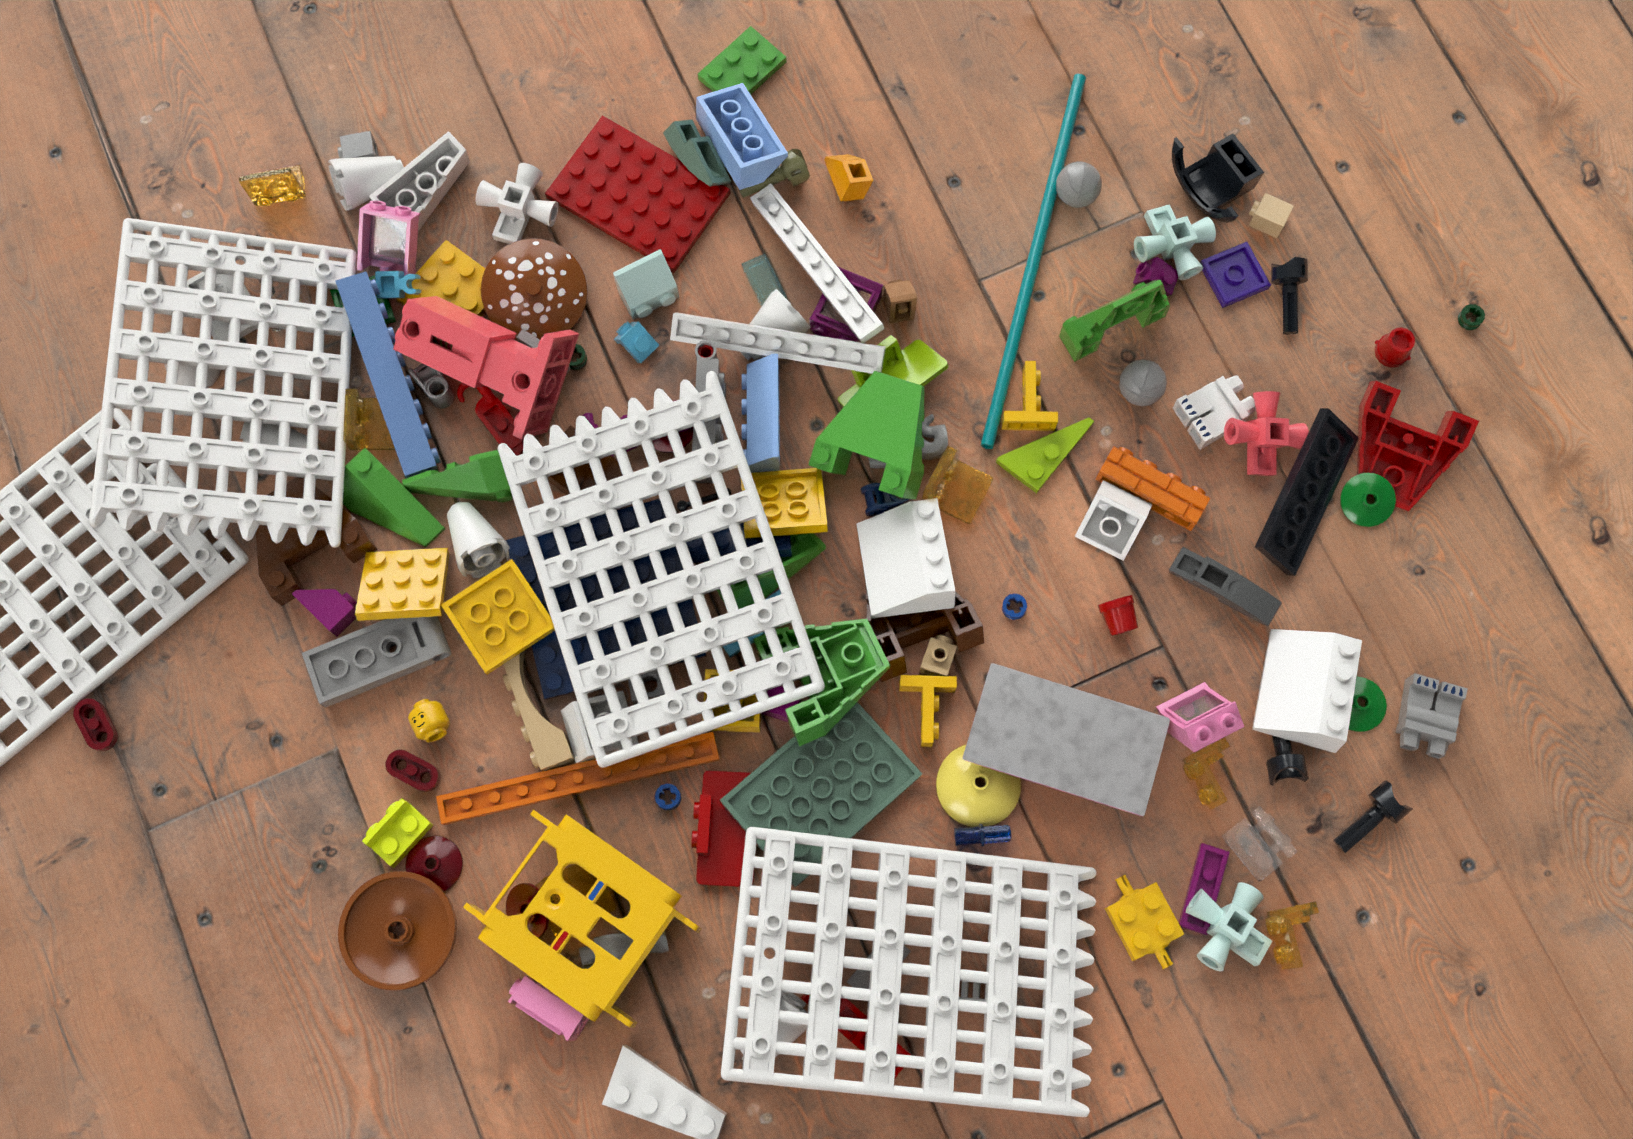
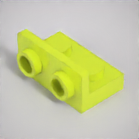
[362,798,433,868]

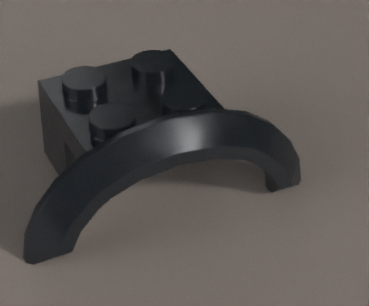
[1172,133,1264,223]

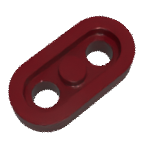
[73,698,118,751]
[385,750,440,792]

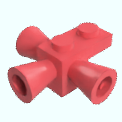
[1224,391,1309,476]

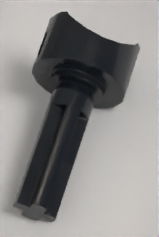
[1271,257,1308,335]
[1266,736,1309,786]
[1333,780,1413,853]

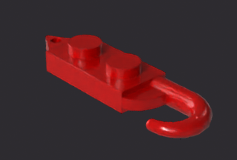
[457,383,524,456]

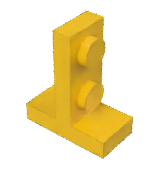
[1001,361,1058,431]
[899,675,957,747]

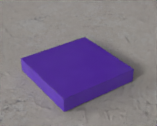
[1200,242,1271,308]

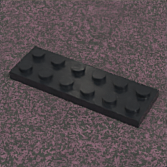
[1255,408,1359,576]

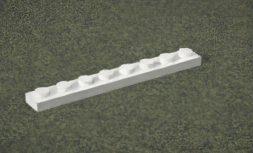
[750,183,885,343]
[670,312,885,373]

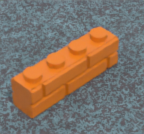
[1095,446,1210,531]

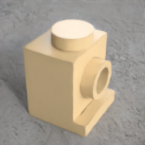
[919,635,957,676]

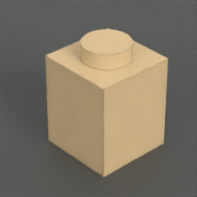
[1249,193,1294,238]

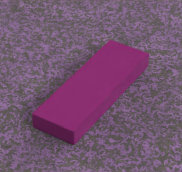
[1179,843,1230,935]

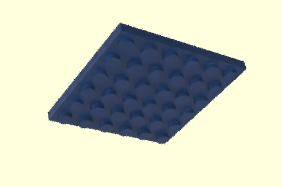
[506,499,707,700]

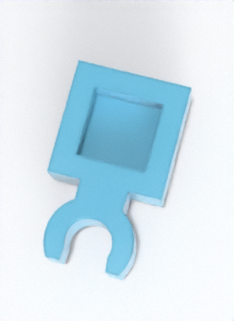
[375,271,421,298]

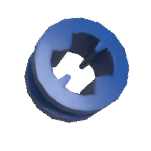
[1002,593,1027,620]
[655,784,681,811]

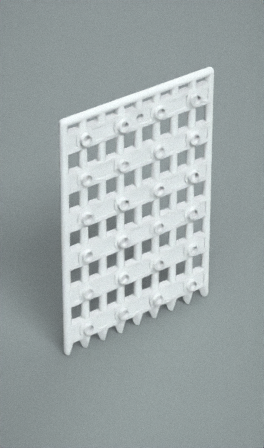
[89,218,356,548]
[498,371,825,768]
[0,408,249,767]
[721,827,1096,1117]

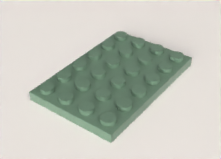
[720,702,922,888]

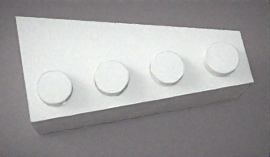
[369,131,470,241]
[602,1045,727,1139]

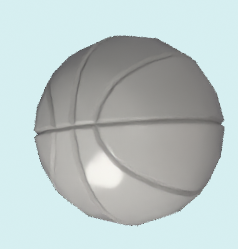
[1056,161,1102,208]
[1119,359,1167,406]

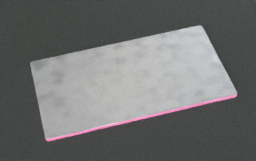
[963,663,1170,816]

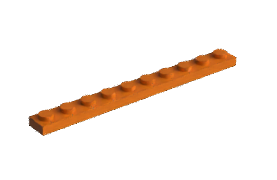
[436,732,720,825]

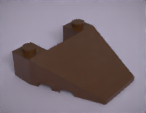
[256,477,378,606]
[865,581,984,682]

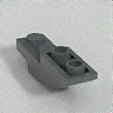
[1169,547,1282,627]

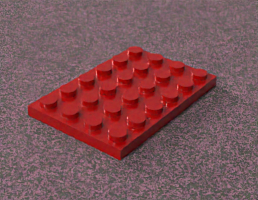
[545,115,730,273]

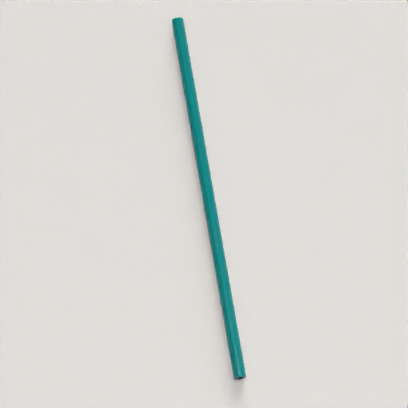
[980,74,1086,449]

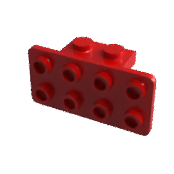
[691,770,754,887]

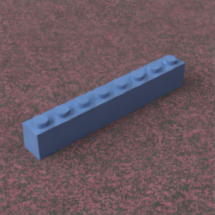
[335,271,441,478]

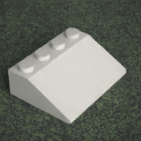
[856,498,955,618]
[1252,629,1362,753]

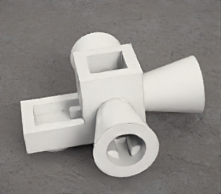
[476,163,558,244]

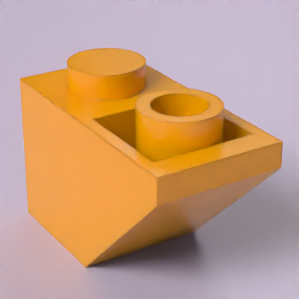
[824,154,873,202]

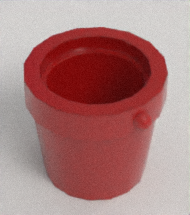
[1375,327,1415,368]
[1098,595,1138,636]

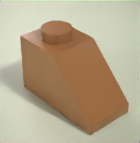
[883,279,917,324]

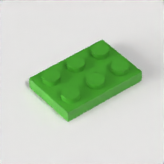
[698,26,787,95]

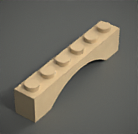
[503,650,575,771]

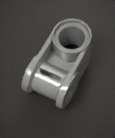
[408,363,454,409]

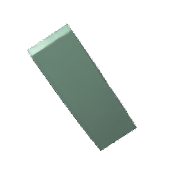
[663,120,731,186]

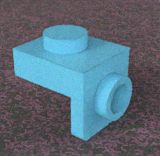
[614,321,659,363]

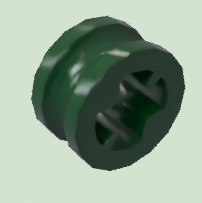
[1458,304,1485,330]
[569,344,587,371]

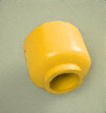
[408,699,450,743]

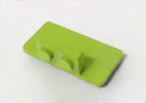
[838,335,949,407]

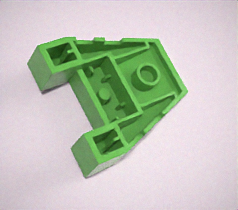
[1059,280,1170,362]
[808,371,924,500]
[753,619,890,746]

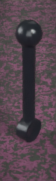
[677,488,731,512]

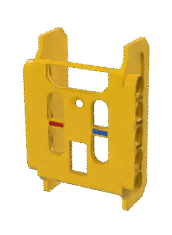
[463,810,702,1028]

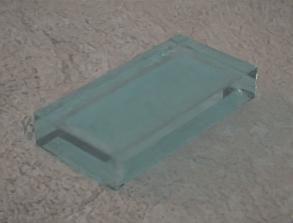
[741,254,787,307]

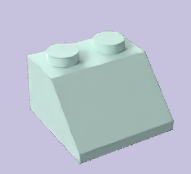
[613,249,679,320]

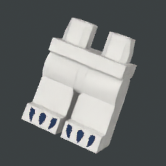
[1173,375,1256,450]

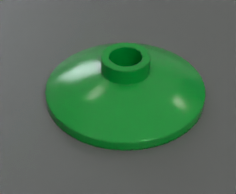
[1340,473,1396,527]
[1348,677,1387,732]

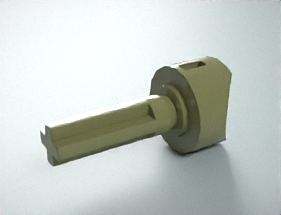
[739,149,810,198]

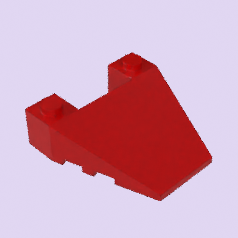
[1357,380,1479,511]

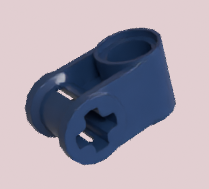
[860,483,913,516]

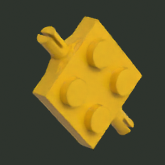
[1104,874,1184,969]

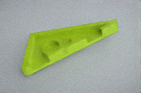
[996,417,1094,494]

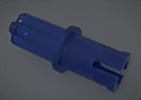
[954,824,1012,847]

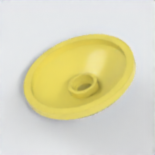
[936,745,1021,828]

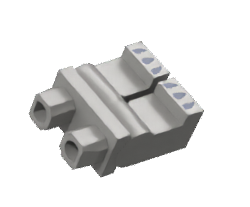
[1395,673,1468,759]

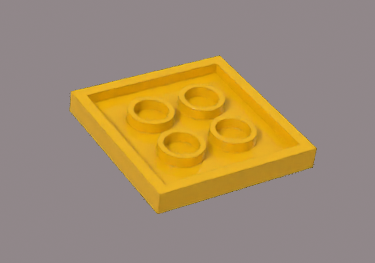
[396,240,486,317]
[741,468,828,538]
[355,548,450,621]
[441,559,555,675]

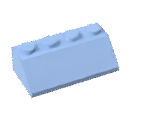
[696,83,788,190]
[742,354,780,473]

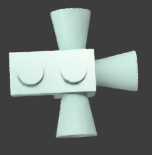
[1134,204,1216,280]
[1186,882,1272,971]

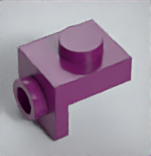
[1133,257,1178,296]

